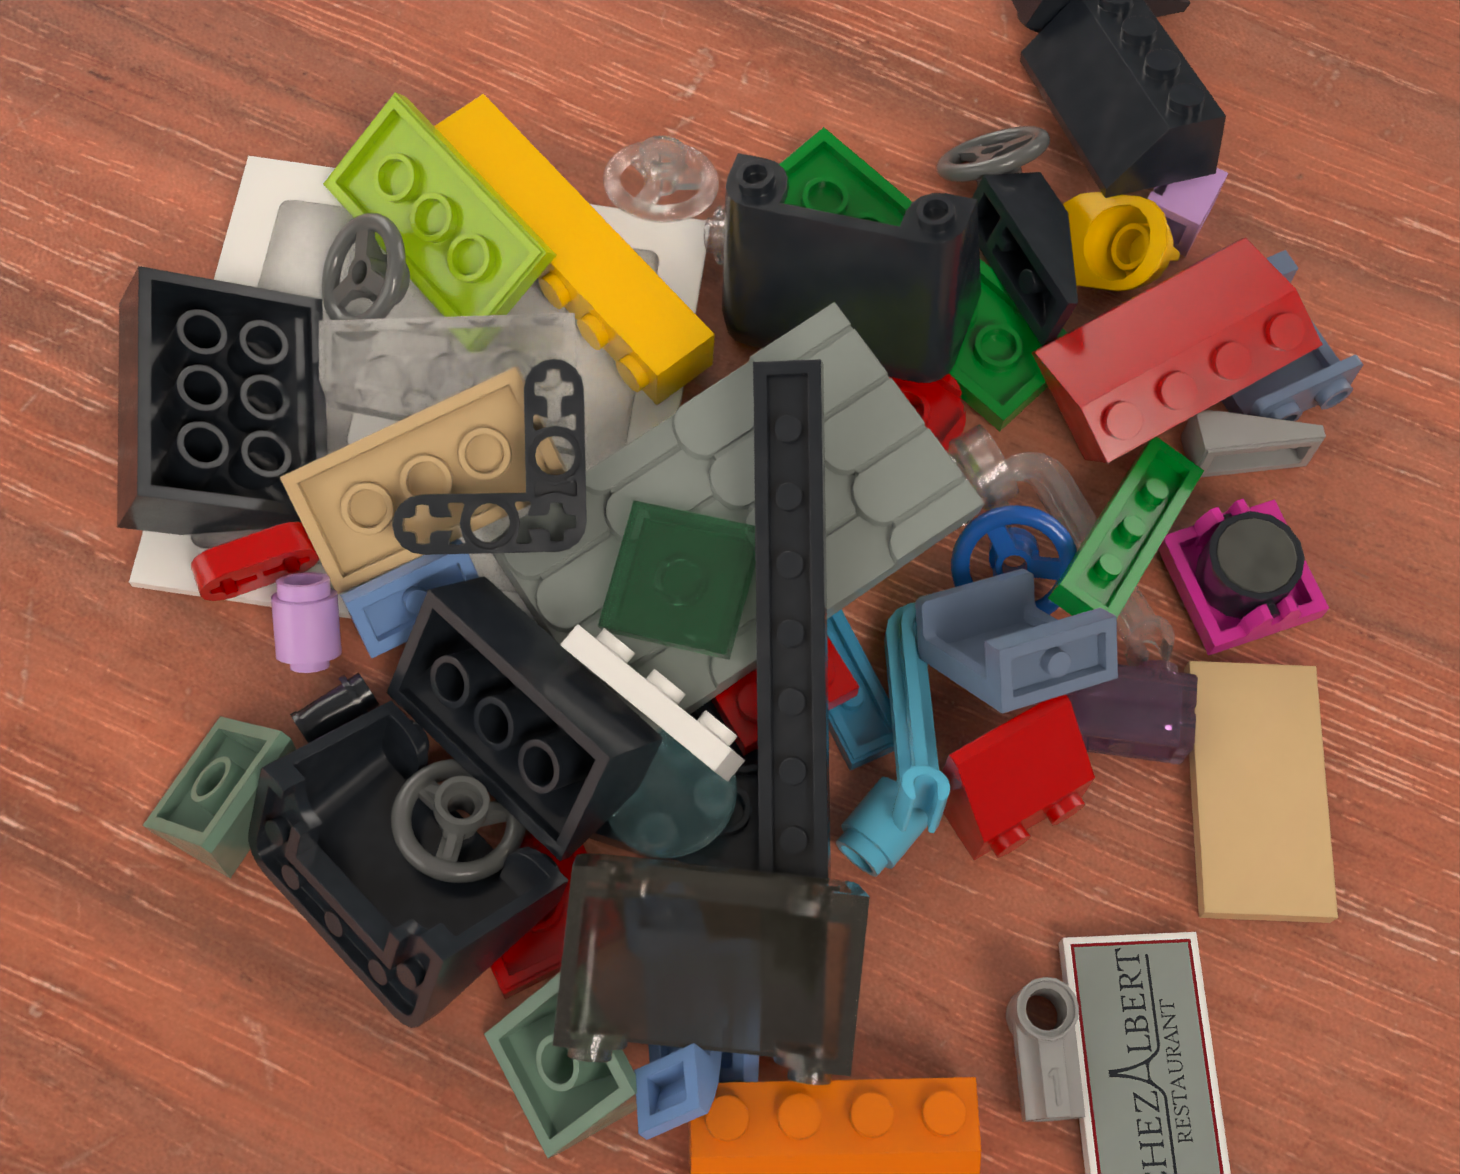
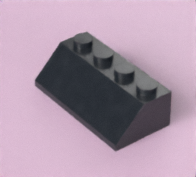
[1020,0,1226,198]
[386,576,664,861]

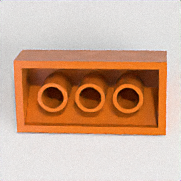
[689,1077,982,1174]

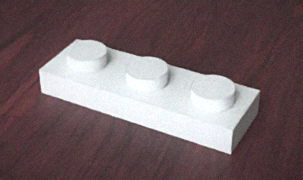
[560,624,745,782]

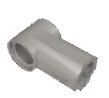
[1006,977,1085,1122]

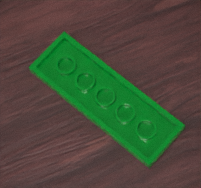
[779,127,1068,432]

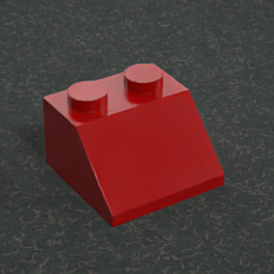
[942,694,1095,860]

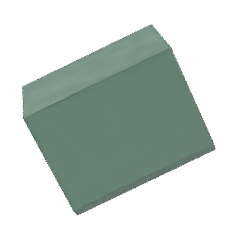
[142,716,296,879]
[484,964,637,1158]

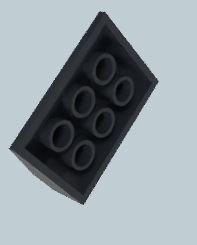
[117,266,328,535]

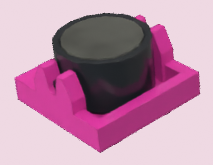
[1158,499,1329,656]

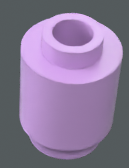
[271,572,342,673]

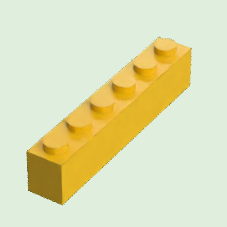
[434,94,715,405]

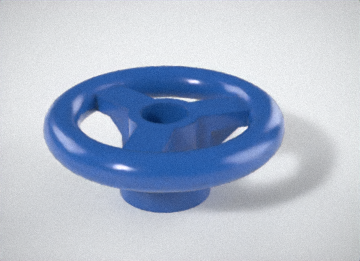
[951,505,1077,615]

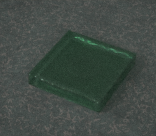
[598,500,756,660]

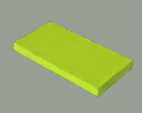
[323,92,557,346]

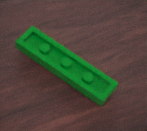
[1048,436,1204,618]

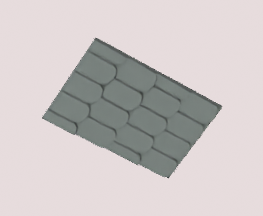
[491,302,985,735]

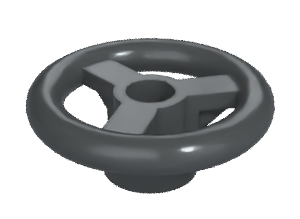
[937,126,1050,186]
[321,213,410,334]
[391,759,526,883]

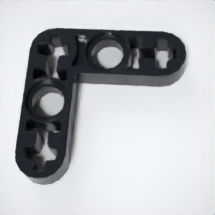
[392,359,587,555]

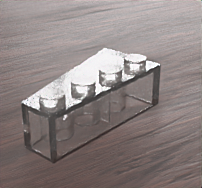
[319,313,577,456]

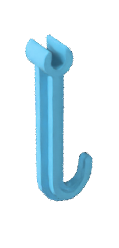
[884,603,950,833]

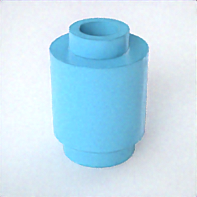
[836,777,928,877]

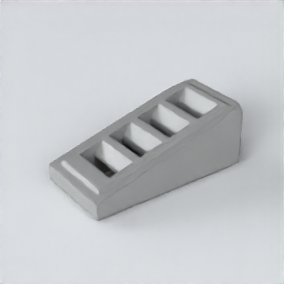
[1181,410,1326,478]

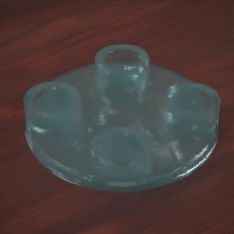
[608,730,737,858]

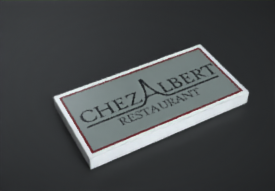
[1058,932,1231,1174]

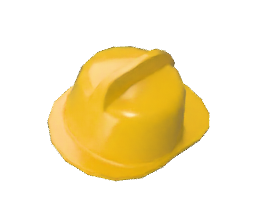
[1063,192,1180,291]

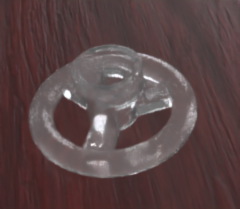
[603,135,719,223]

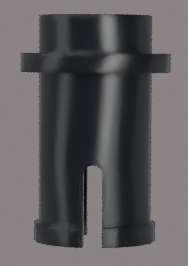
[290,672,380,743]

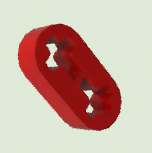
[191,522,319,601]

